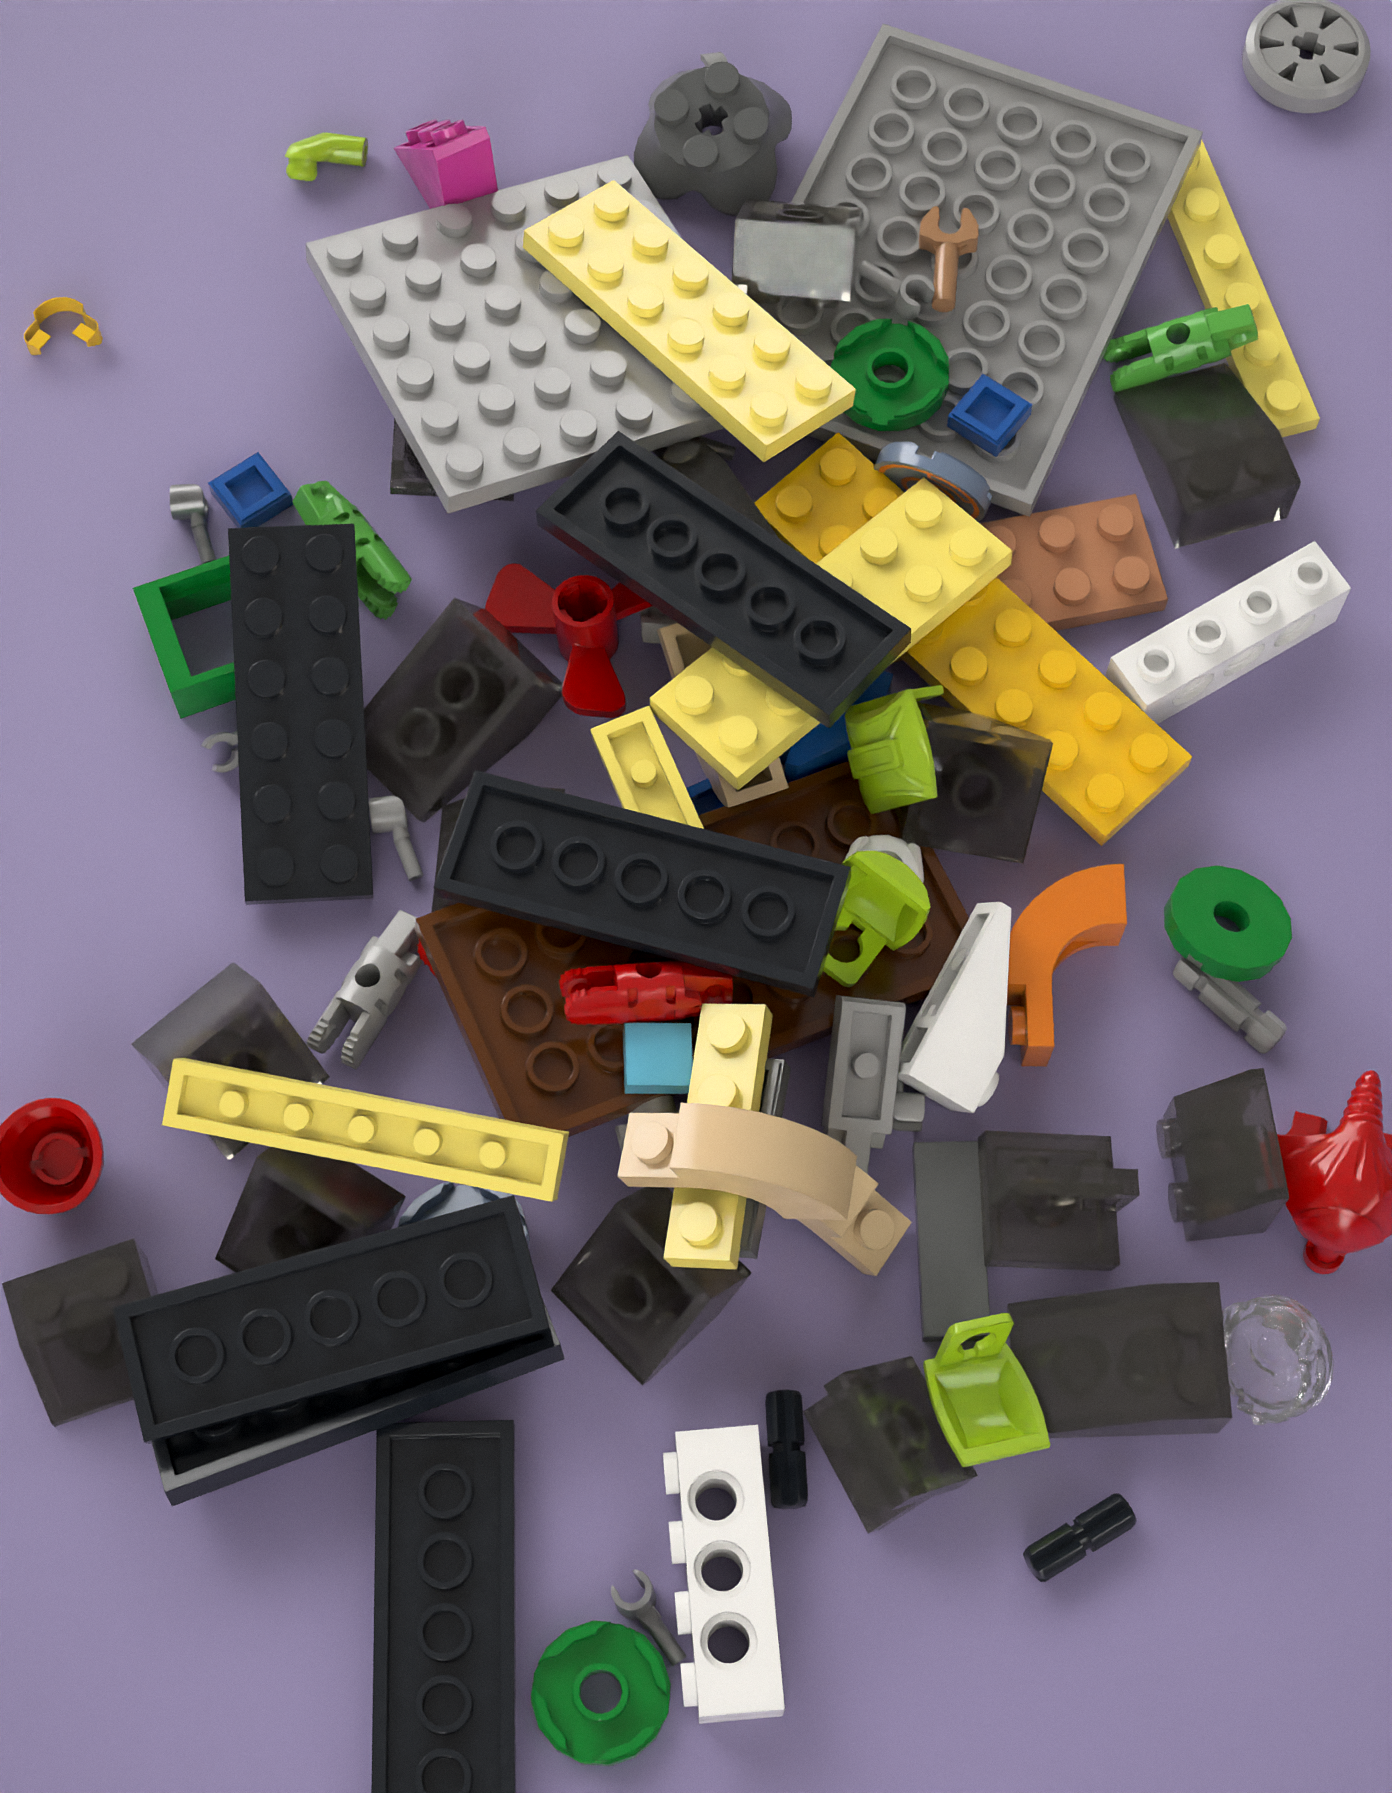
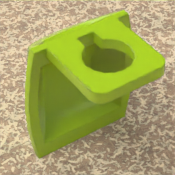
[845,685,944,814]
[823,851,931,987]
[923,1313,1050,1467]

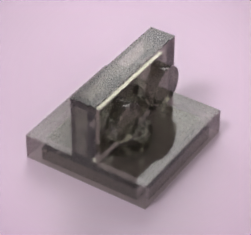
[978,1130,1140,1271]
[803,1356,978,1533]

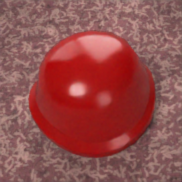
[0,1098,104,1214]

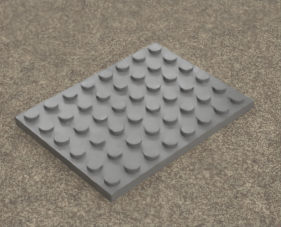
[744,24,1203,517]

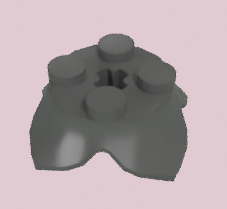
[634,61,792,218]

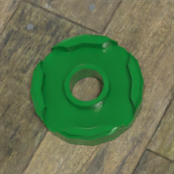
[831,319,949,431]
[1164,865,1292,982]
[531,1620,671,1766]

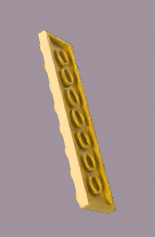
[750,432,1193,846]

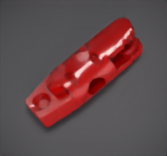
[559,961,733,1026]

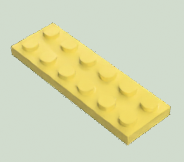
[523,180,856,462]
[650,477,1012,791]

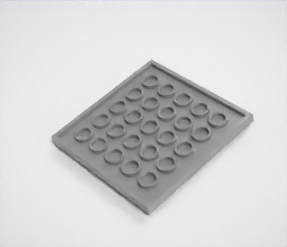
[306,155,724,514]

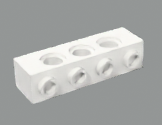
[1105,541,1351,724]
[663,1425,785,1724]

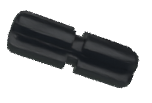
[765,1389,808,1509]
[1023,1493,1137,1582]

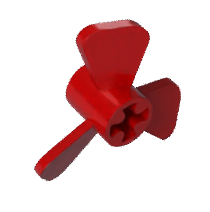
[485,563,653,718]

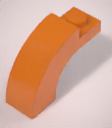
[1007,864,1127,1067]

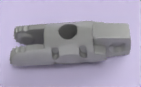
[306,910,422,1069]

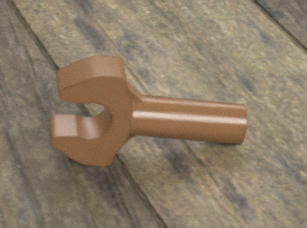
[918,206,979,312]

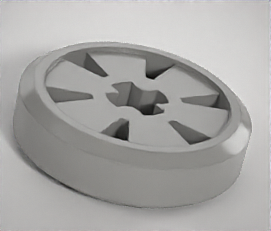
[1242,0,1371,113]

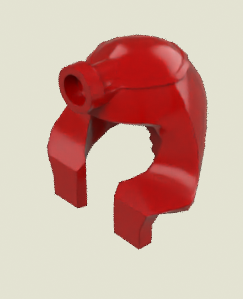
[1262,1070,1392,1274]

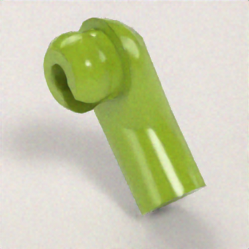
[285,132,368,181]

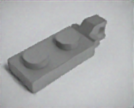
[821,995,906,1174]

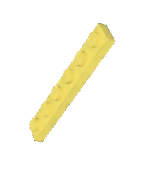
[1167,140,1320,443]
[162,1058,569,1202]

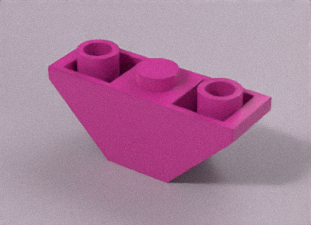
[394,119,498,209]

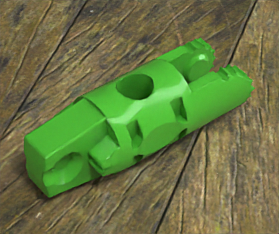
[1103,304,1258,393]
[292,481,412,620]

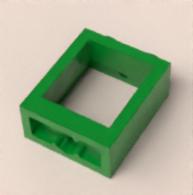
[133,555,236,719]

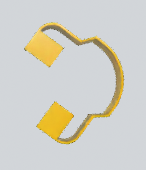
[24,297,103,355]

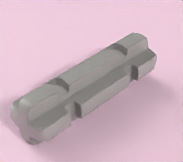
[1173,954,1287,1054]

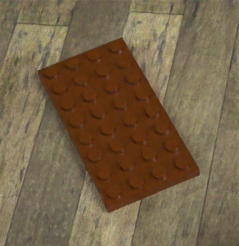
[415,761,969,1137]

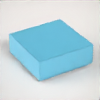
[623,1023,693,1094]

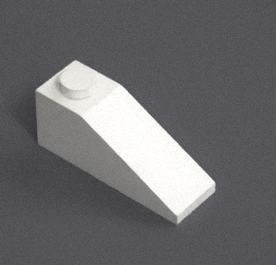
[898,902,1011,1113]

